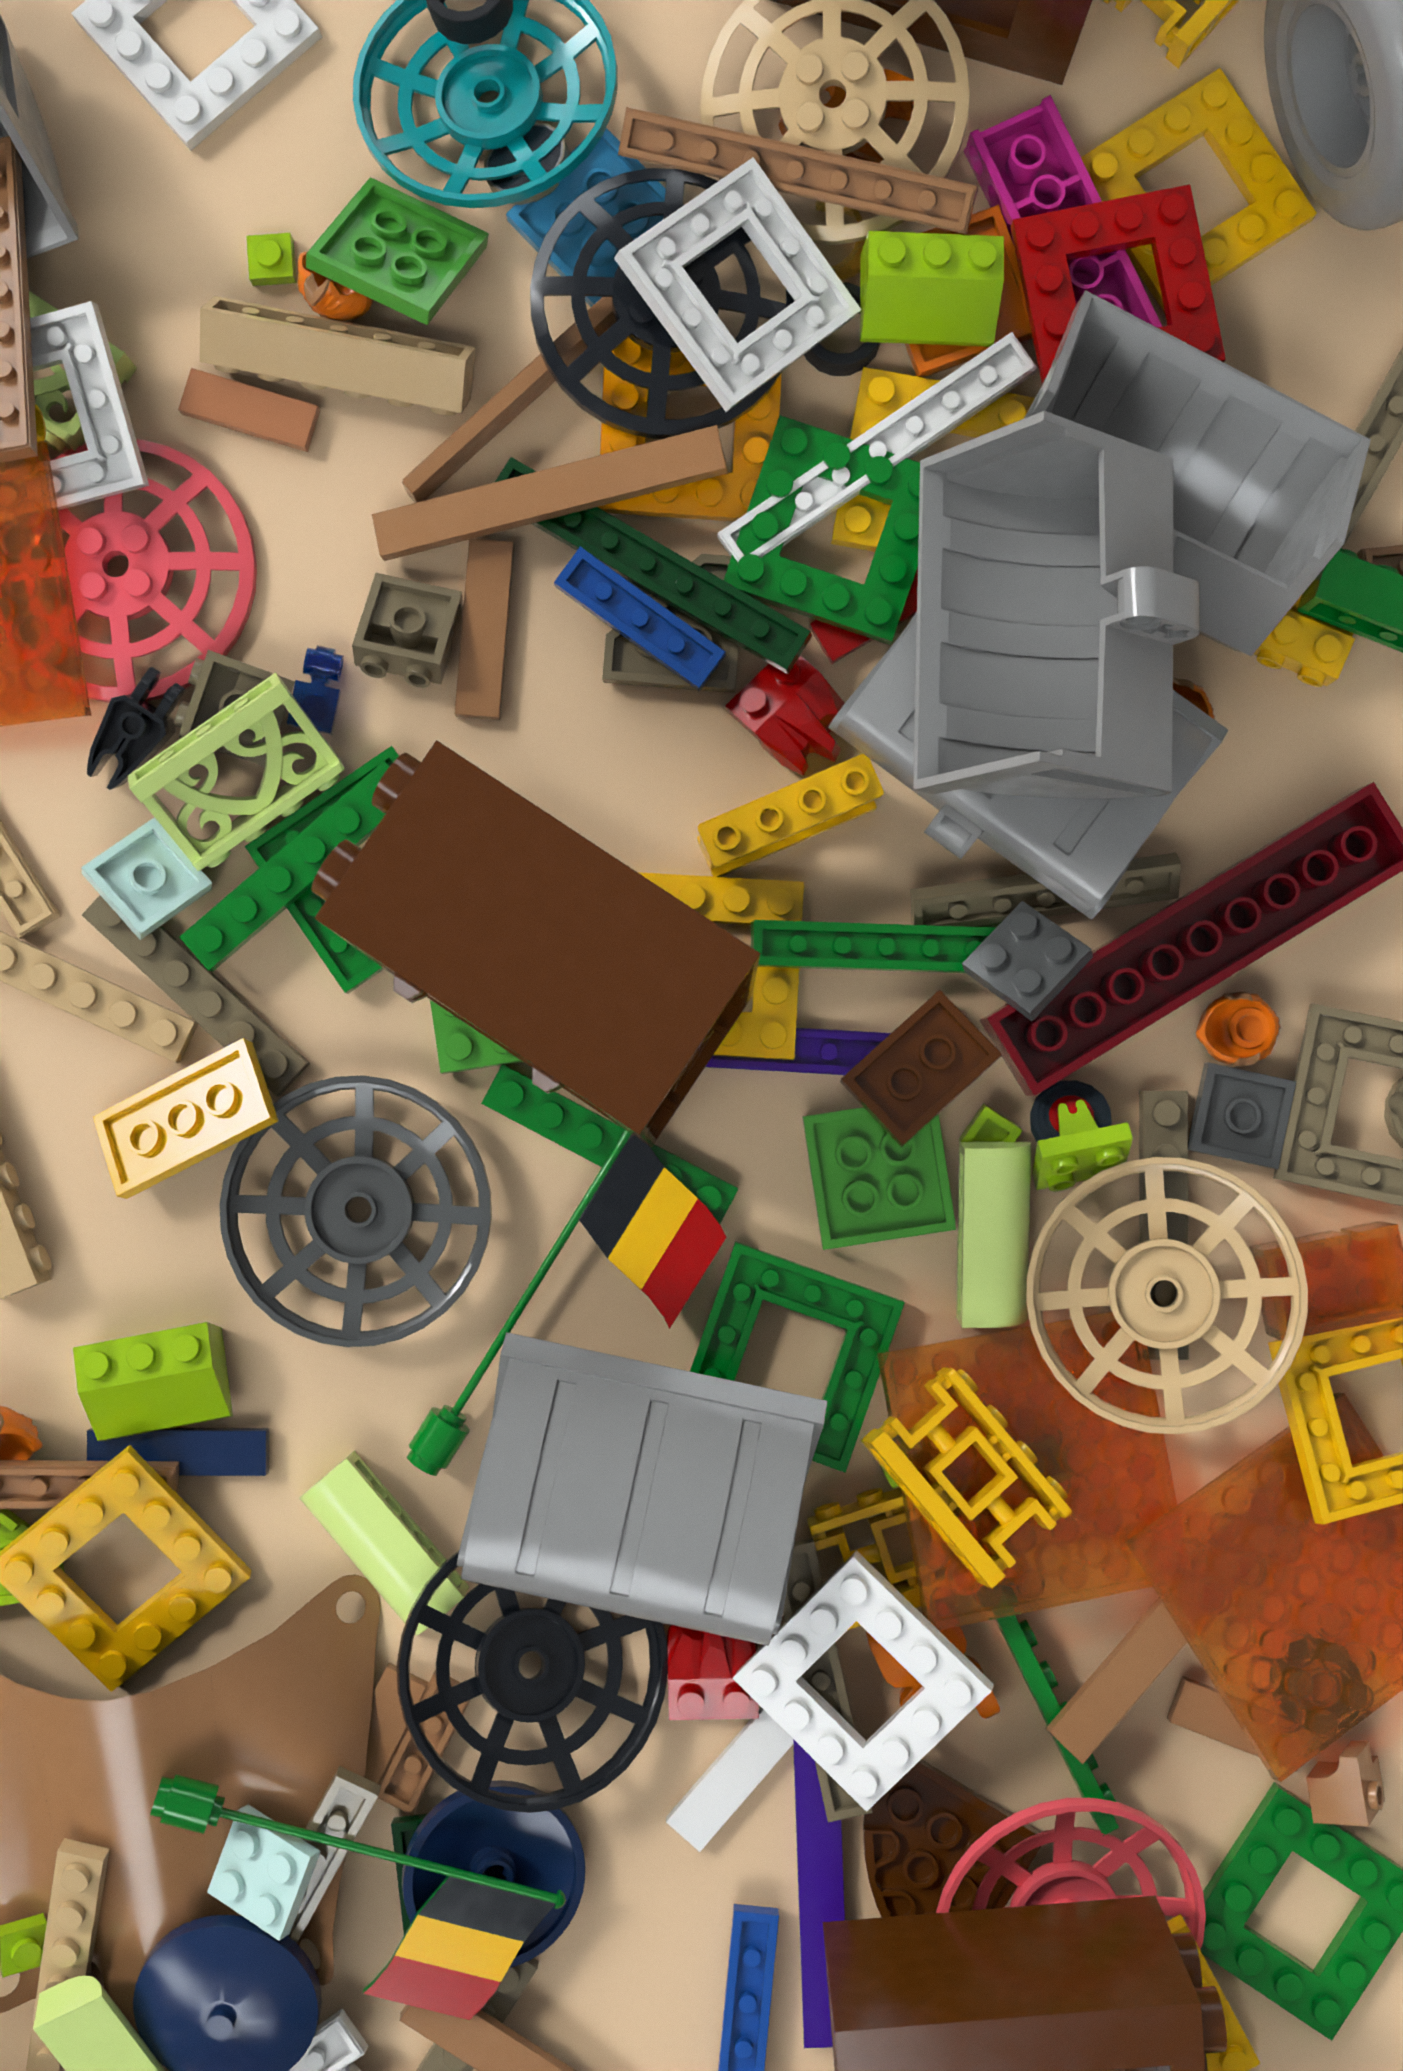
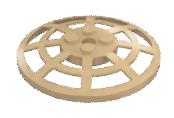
[700,0,970,245]
[1026,1157,1308,1434]

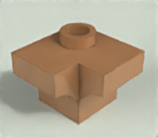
[1306,1741,1385,1827]

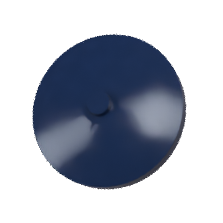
[402,1780,585,1968]
[133,1915,322,2071]

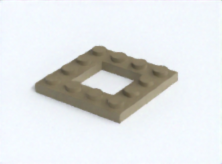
[1273,1004,1403,1206]

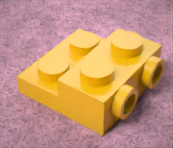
[1254,595,1356,687]

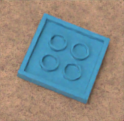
[506,128,665,307]

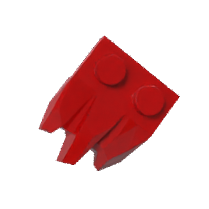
[725,655,845,776]
[668,1625,759,1720]

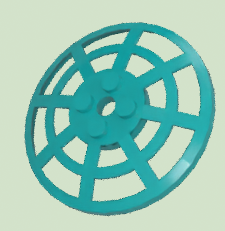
[353,0,618,208]

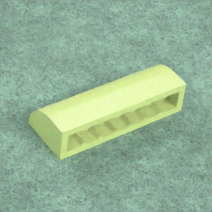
[956,1141,1031,1328]
[299,1451,469,1636]
[33,1975,166,2071]

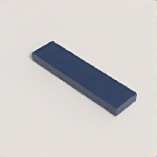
[87,1428,269,1476]

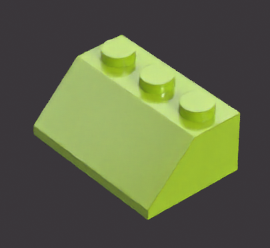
[860,231,1004,347]
[73,1322,233,1441]

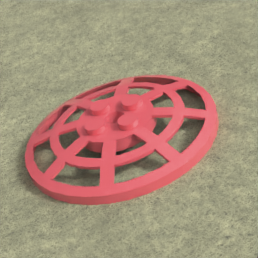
[0,439,257,703]
[936,1798,1206,1950]

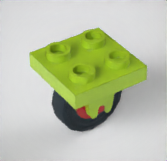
[1030,1080,1133,1192]

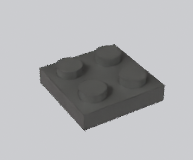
[962,901,1093,1021]
[1188,1062,1297,1169]

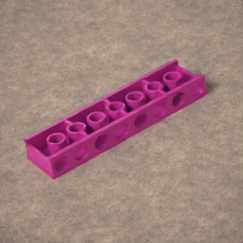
[963,95,1162,327]

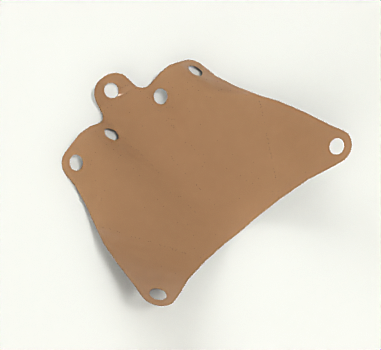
[0,1574,380,2035]

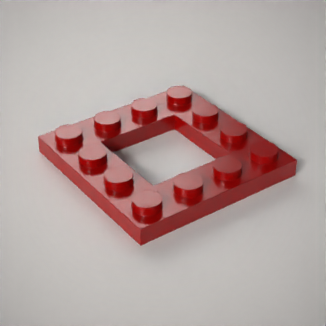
[1011,184,1226,384]

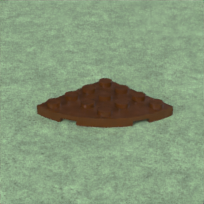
[863,1759,1041,1917]

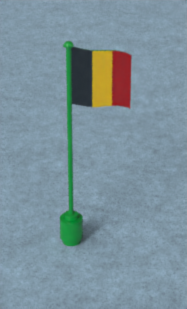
[407,1130,727,1476]
[150,1774,566,2020]

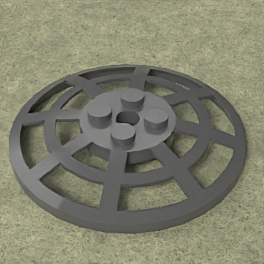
[220,1075,492,1347]

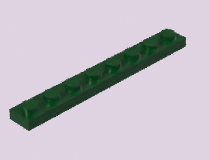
[495,457,812,674]

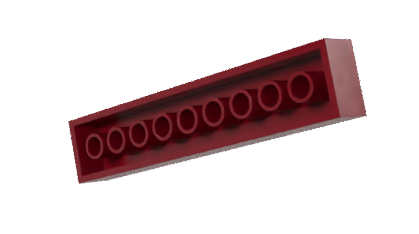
[980,782,1403,1096]

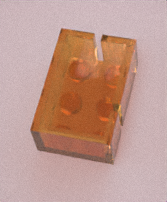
[1249,1221,1403,1341]

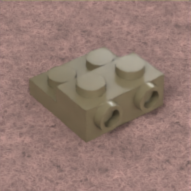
[352,573,463,688]
[174,650,295,767]

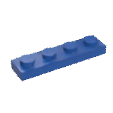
[554,546,726,691]
[718,1904,779,2071]

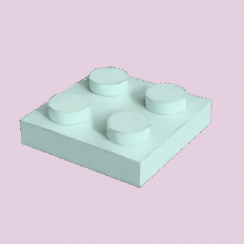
[81,817,212,940]
[207,1804,321,1941]

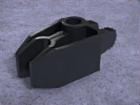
[87,667,185,790]

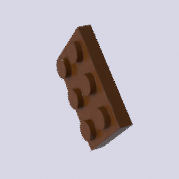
[840,990,1002,1147]

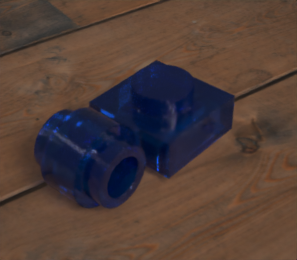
[287,645,344,735]

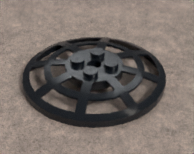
[530,168,795,439]
[397,1551,668,1813]

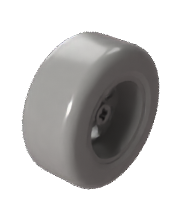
[1264,0,1403,231]

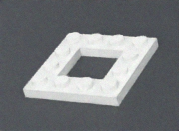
[71,0,322,151]
[614,157,861,412]
[0,301,149,526]
[732,1550,994,1812]

